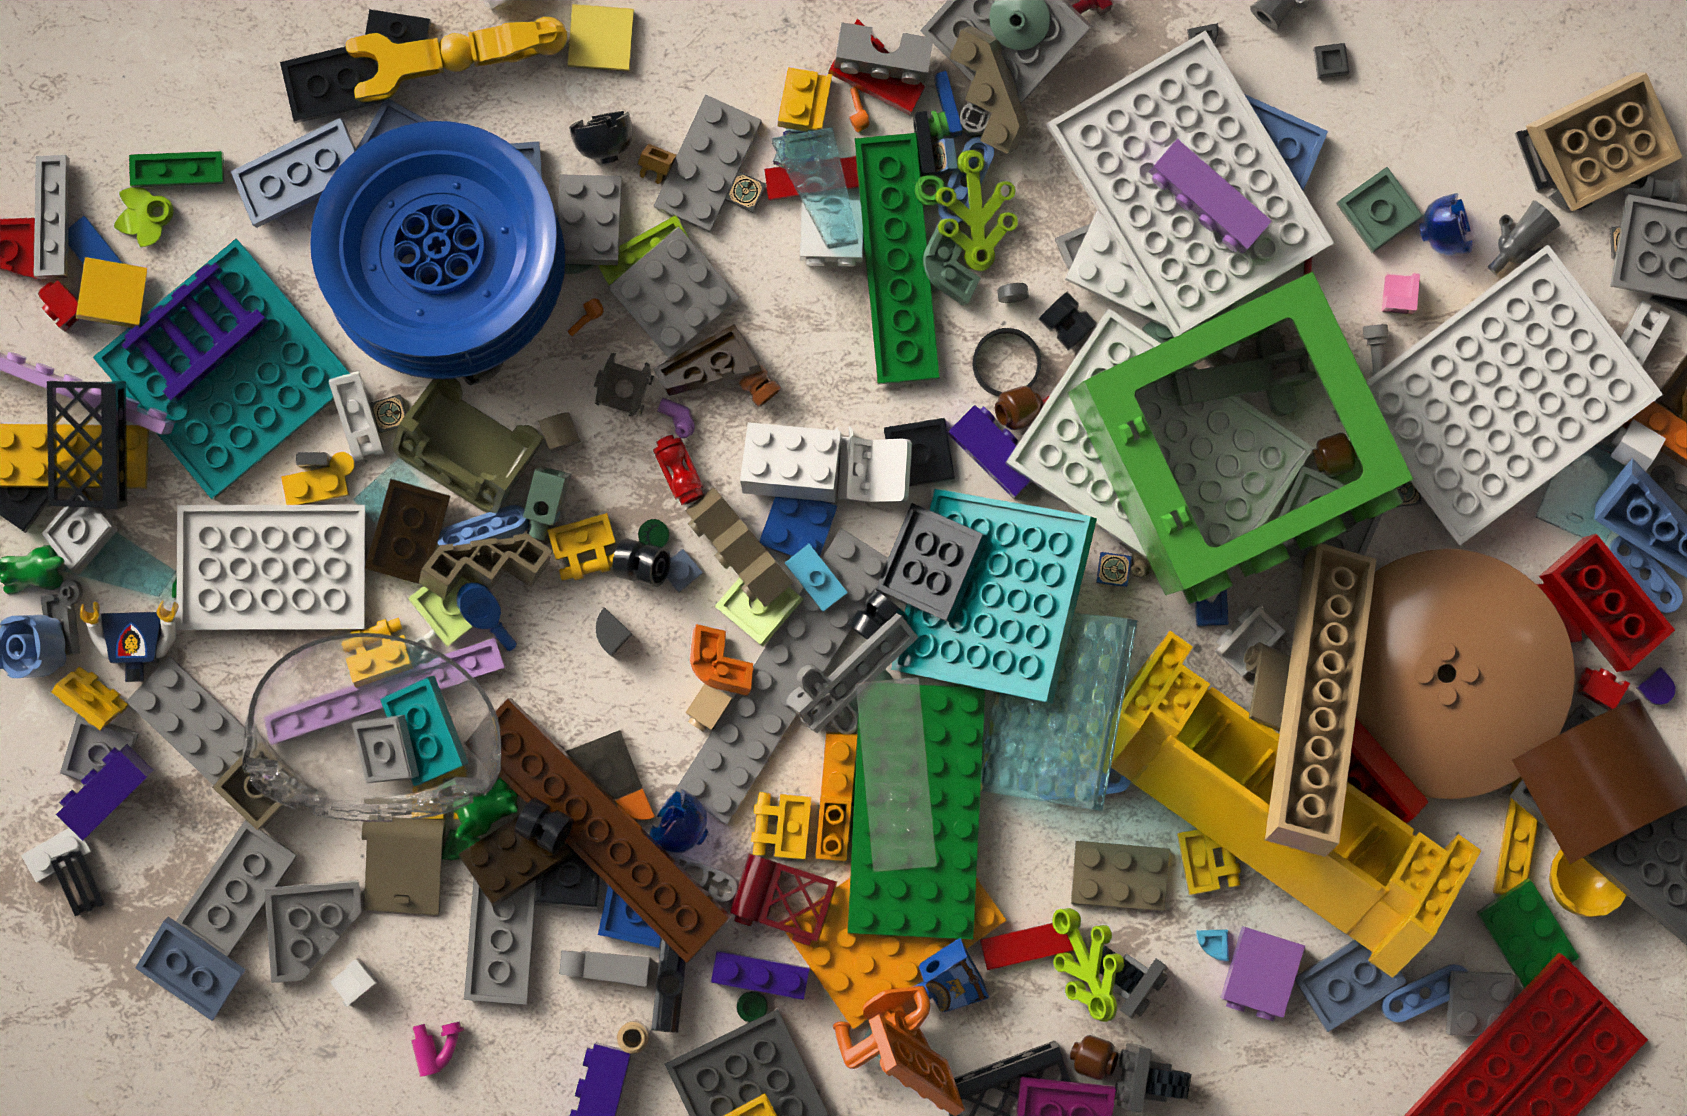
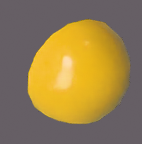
[1549,848,1627,918]

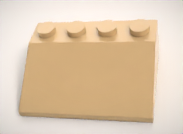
[1526,72,1683,211]

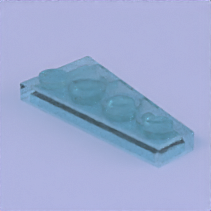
[772,127,859,249]

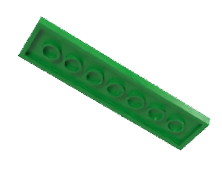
[854,133,940,385]

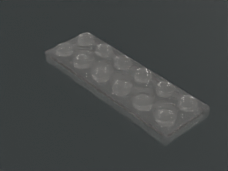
[856,677,937,872]

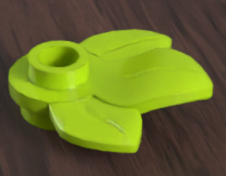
[114,187,174,247]

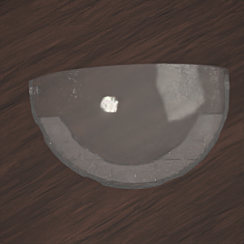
[242,633,501,822]

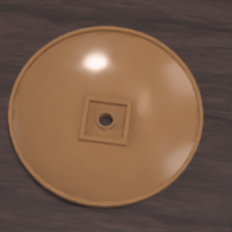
[1356,549,1575,799]

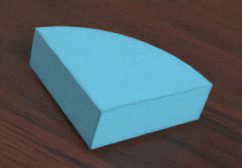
[1195,929,1229,961]

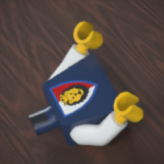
[80,600,179,682]

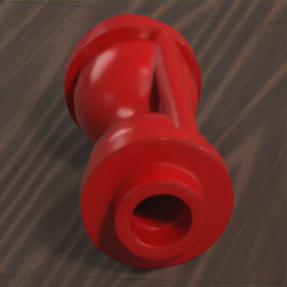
[653,434,704,505]

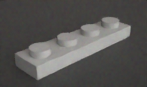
[34,155,70,279]

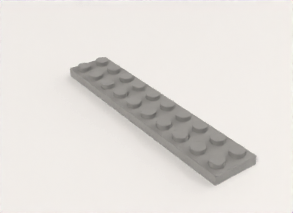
[675,528,888,824]

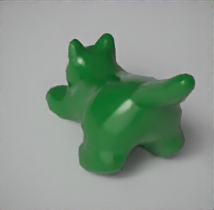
[0,545,64,595]
[451,778,518,839]

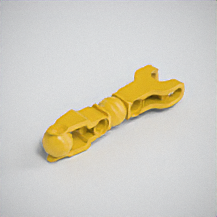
[345,17,567,102]

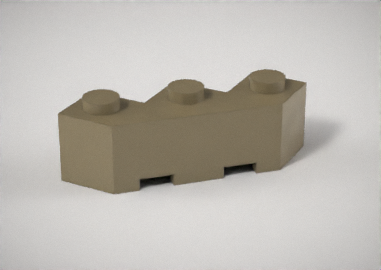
[949,26,1029,154]
[685,487,793,607]
[419,533,553,600]

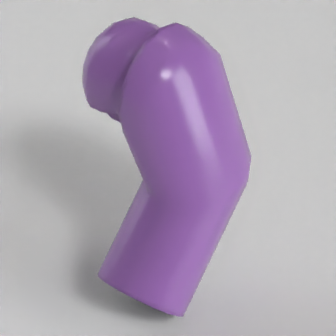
[657,398,695,438]

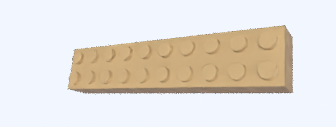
[1265,543,1376,857]

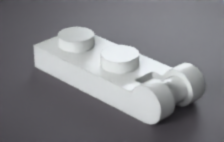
[1620,300,1670,366]
[329,371,385,462]

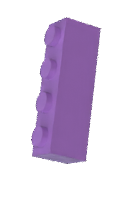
[1148,138,1272,253]

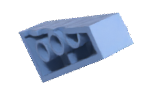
[1595,458,1687,578]

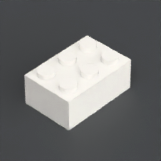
[740,422,842,502]

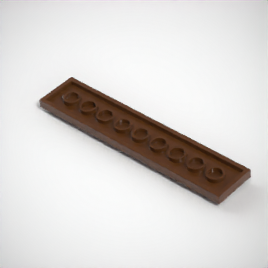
[467,698,731,963]

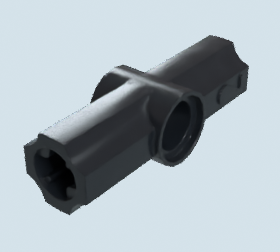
[651,938,686,1033]

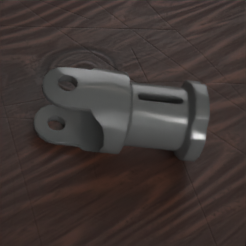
[1623,174,1680,203]

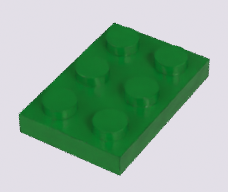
[1476,878,1580,989]

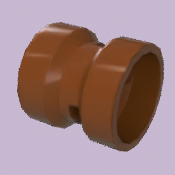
[738,364,782,408]

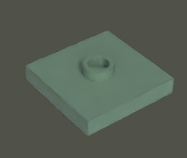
[1336,167,1423,253]

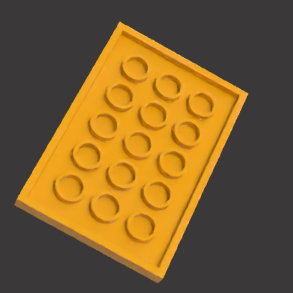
[785,878,1007,1029]

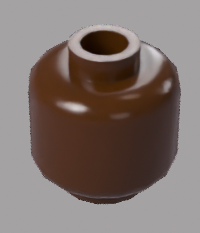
[995,386,1043,430]
[1312,433,1358,477]
[1070,1035,1119,1081]

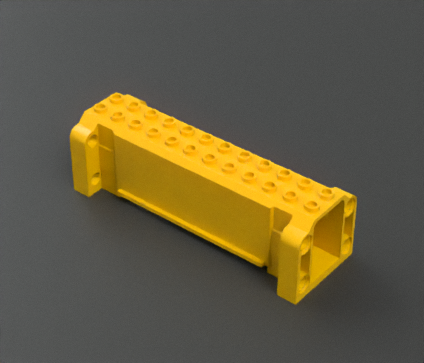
[1081,631,1482,978]

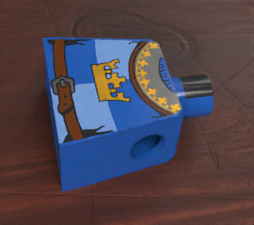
[913,938,990,1012]

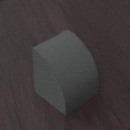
[596,607,633,657]

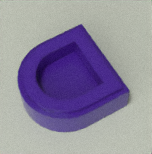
[1636,667,1675,705]

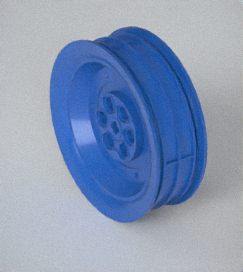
[310,121,566,379]

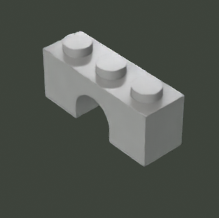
[834,22,933,85]

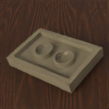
[1071,841,1170,911]

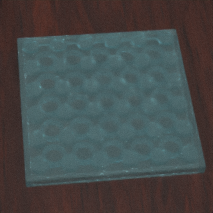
[980,613,1138,811]

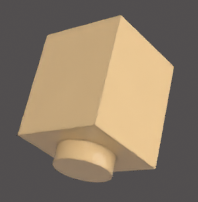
[685,683,732,732]

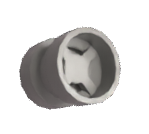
[959,103,990,138]

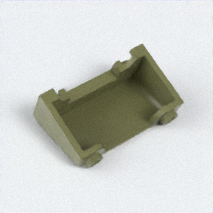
[393,378,544,514]

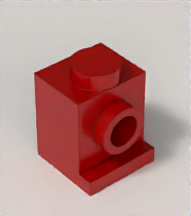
[38,280,79,332]
[1577,667,1631,711]

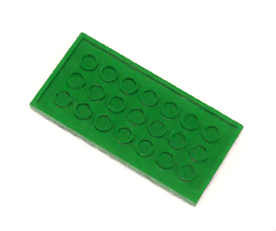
[848,682,985,939]

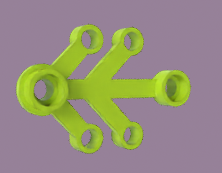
[935,150,1018,271]
[1052,908,1124,1022]

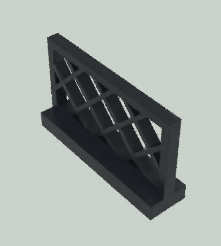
[47,381,128,509]
[948,1040,1071,1116]

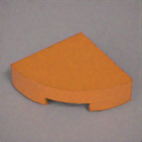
[615,788,655,820]

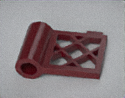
[730,853,837,946]

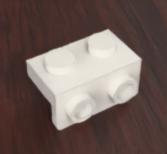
[1215,605,1286,677]

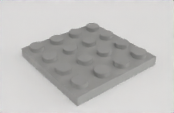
[920,0,1093,104]

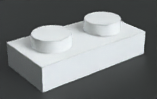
[21,828,93,882]

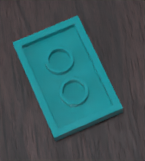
[380,675,469,786]

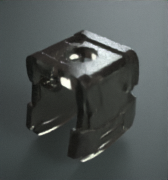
[594,353,654,416]

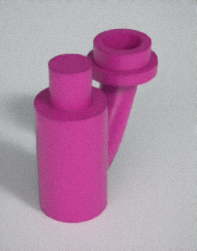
[411,1021,464,1077]

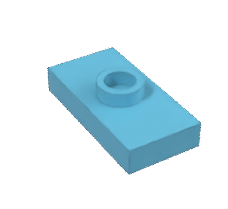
[785,544,848,612]

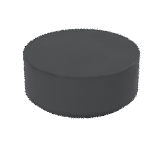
[997,283,1029,303]

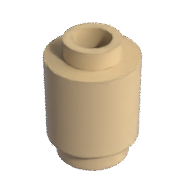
[617,1021,650,1054]

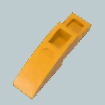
[815,731,857,861]

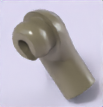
[1119,542,1152,578]

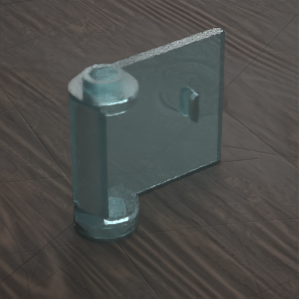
[1535,442,1625,544]

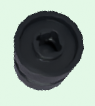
[1039,291,1097,351]
[612,538,671,587]
[848,589,906,640]
[515,797,574,854]

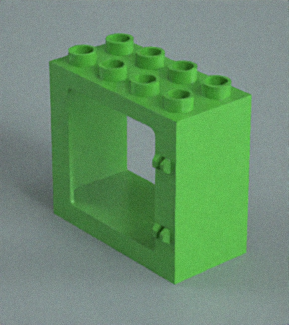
[1068,272,1413,604]

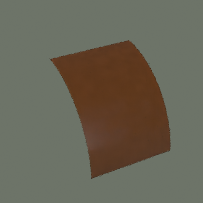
[1512,698,1687,864]

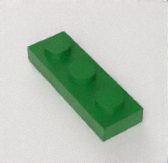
[129,151,224,187]

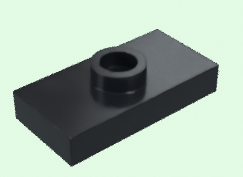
[365,9,431,44]

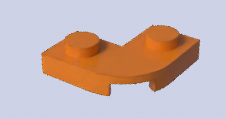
[690,624,753,696]

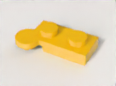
[281,452,355,505]

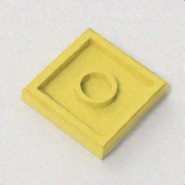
[567,4,634,71]

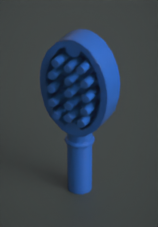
[456,582,517,651]

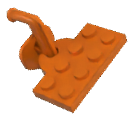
[833,986,965,1116]

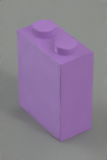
[1220,926,1305,1021]

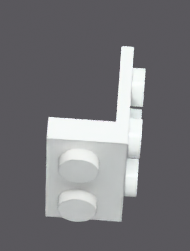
[800,199,863,267]
[838,437,912,503]

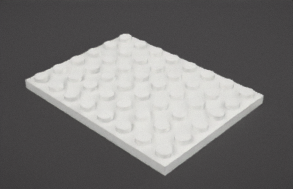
[1046,31,1334,338]
[1366,245,1663,546]
[1005,309,1314,603]

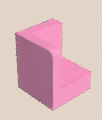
[1382,273,1420,314]

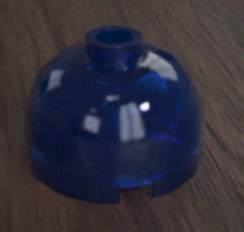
[1419,193,1473,256]
[650,789,708,853]

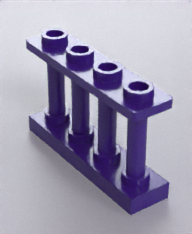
[122,262,269,404]

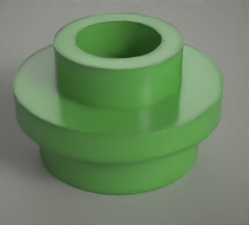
[928,110,950,141]
[915,175,946,206]

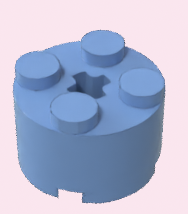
[0,615,66,678]

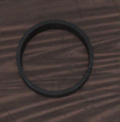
[972,328,1041,397]

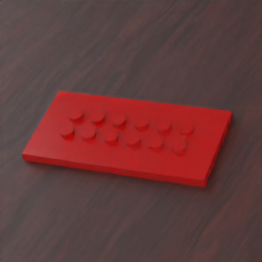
[1404,953,1648,1116]

